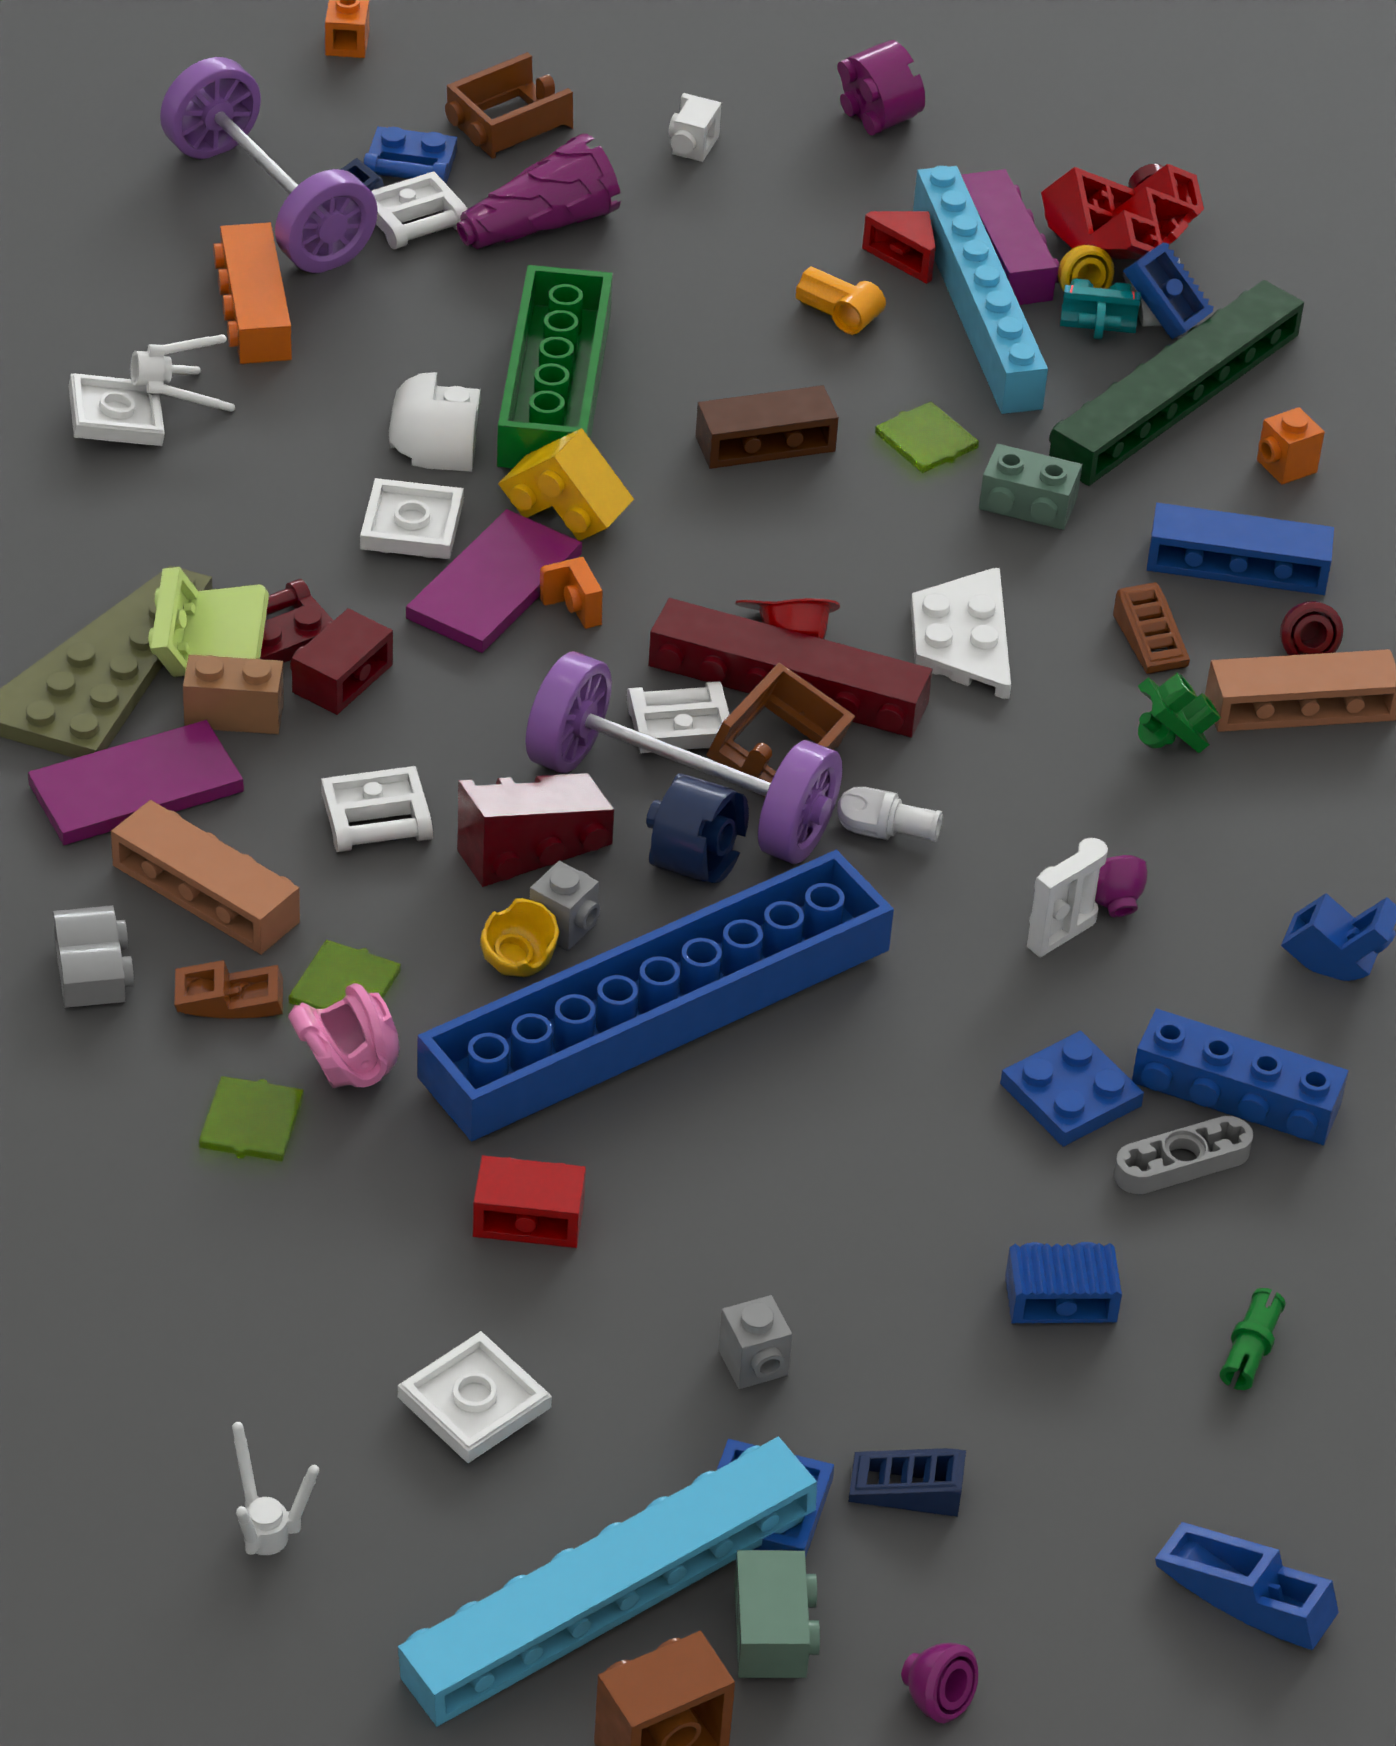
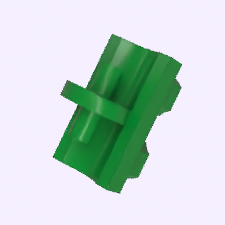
[1138,672,1221,753]

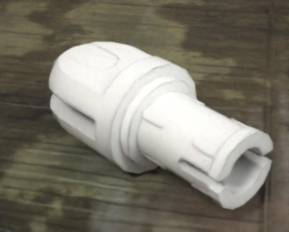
[837,787,943,842]

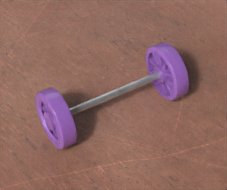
[160,57,378,273]

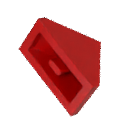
[862,211,935,284]

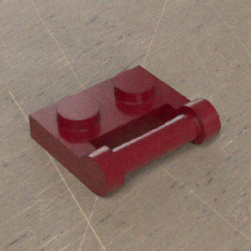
[260,578,334,663]

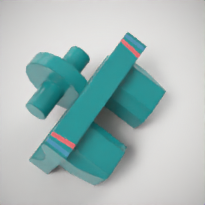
[1060,278,1141,339]

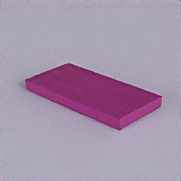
[406,509,582,653]
[28,720,244,845]

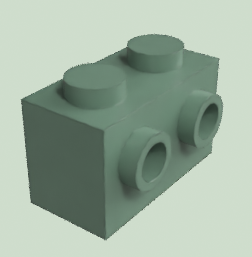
[979,443,1082,530]
[734,1550,820,1678]

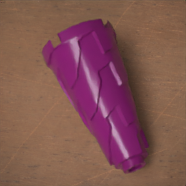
[456,134,621,249]

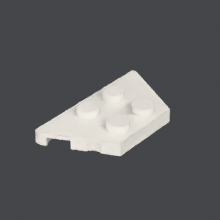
[911,568,1011,699]

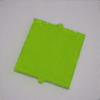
[875,401,979,473]
[289,939,401,1009]
[199,1076,304,1162]

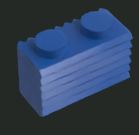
[1123,242,1214,339]
[1005,1242,1122,1323]

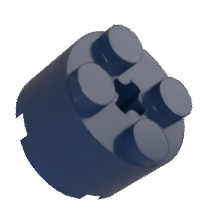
[646,773,749,883]

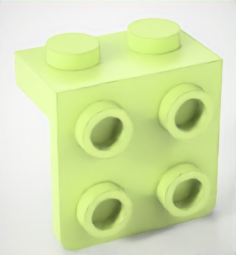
[148,567,269,677]

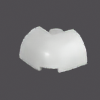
[389,372,481,472]

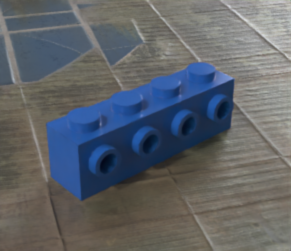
[1132,1008,1349,1145]

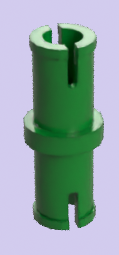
[1220,1288,1286,1390]

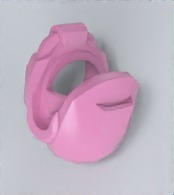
[288,983,400,1088]

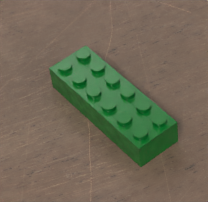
[497,265,613,468]

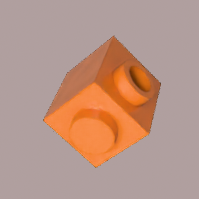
[325,0,369,58]
[1257,407,1325,485]

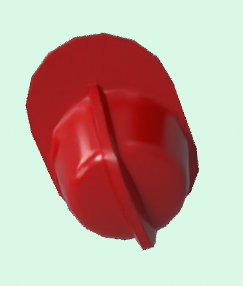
[735,598,840,639]

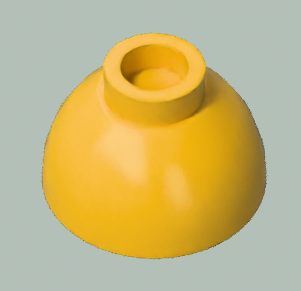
[1058,245,1114,292]

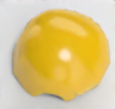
[480,898,560,977]

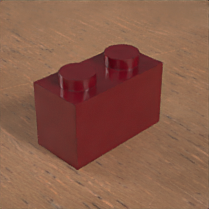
[290,608,393,715]

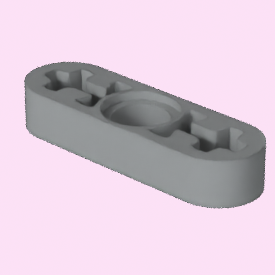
[1114,1116,1253,1194]

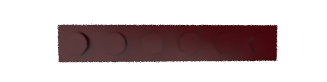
[648,598,933,738]

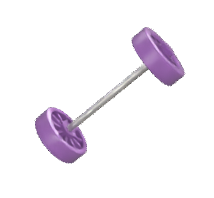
[525,651,842,864]

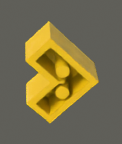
[498,428,634,541]

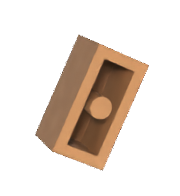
[183,655,284,734]

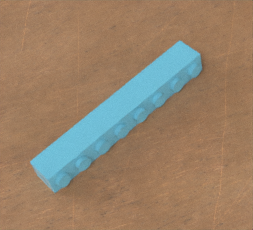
[913,166,1048,414]
[398,1436,817,1727]

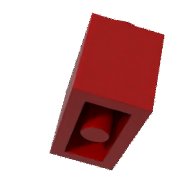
[473,1155,586,1248]

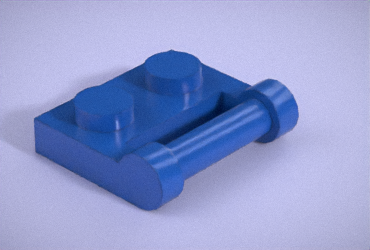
[364,126,457,184]

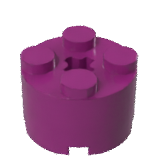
[837,40,925,136]

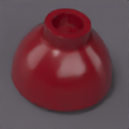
[1280,601,1343,655]

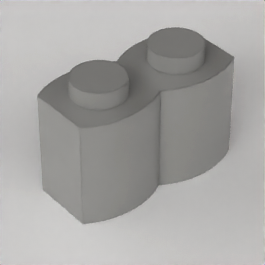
[53,905,134,1008]

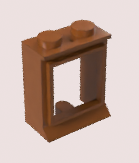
[445,52,573,159]
[706,662,855,797]

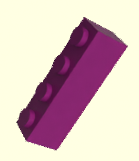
[961,169,1059,305]

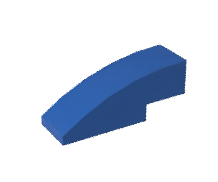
[1155,1522,1339,1650]

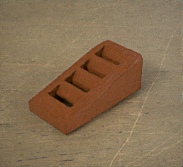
[1113,582,1190,674]

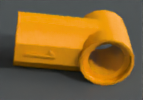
[795,266,886,335]

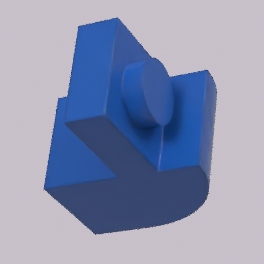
[1281,893,1396,981]

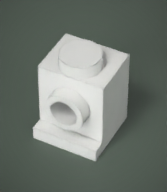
[668,93,722,162]

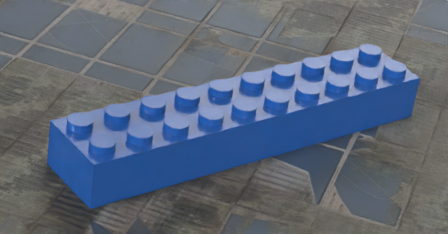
[417,849,894,1142]

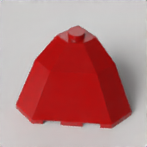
[1041,164,1204,260]

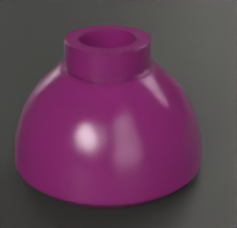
[1095,855,1148,917]
[901,1643,978,1723]

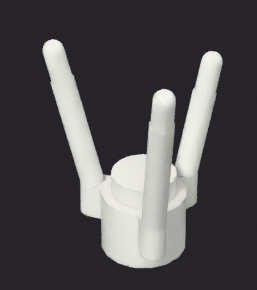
[130,334,235,412]
[232,1422,319,1555]

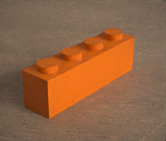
[213,222,292,364]

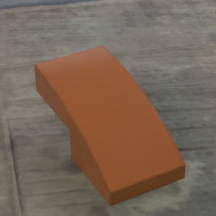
[174,960,283,1019]

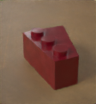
[457,773,614,887]

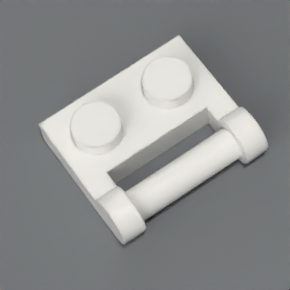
[371,171,467,249]
[627,681,729,753]
[321,766,433,852]
[1027,838,1108,958]

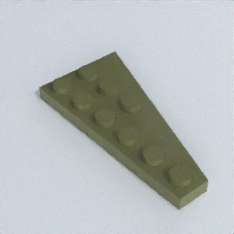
[0,565,213,758]

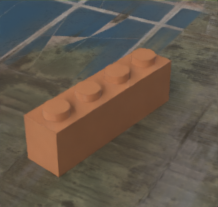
[1205,649,1396,732]
[111,800,300,955]

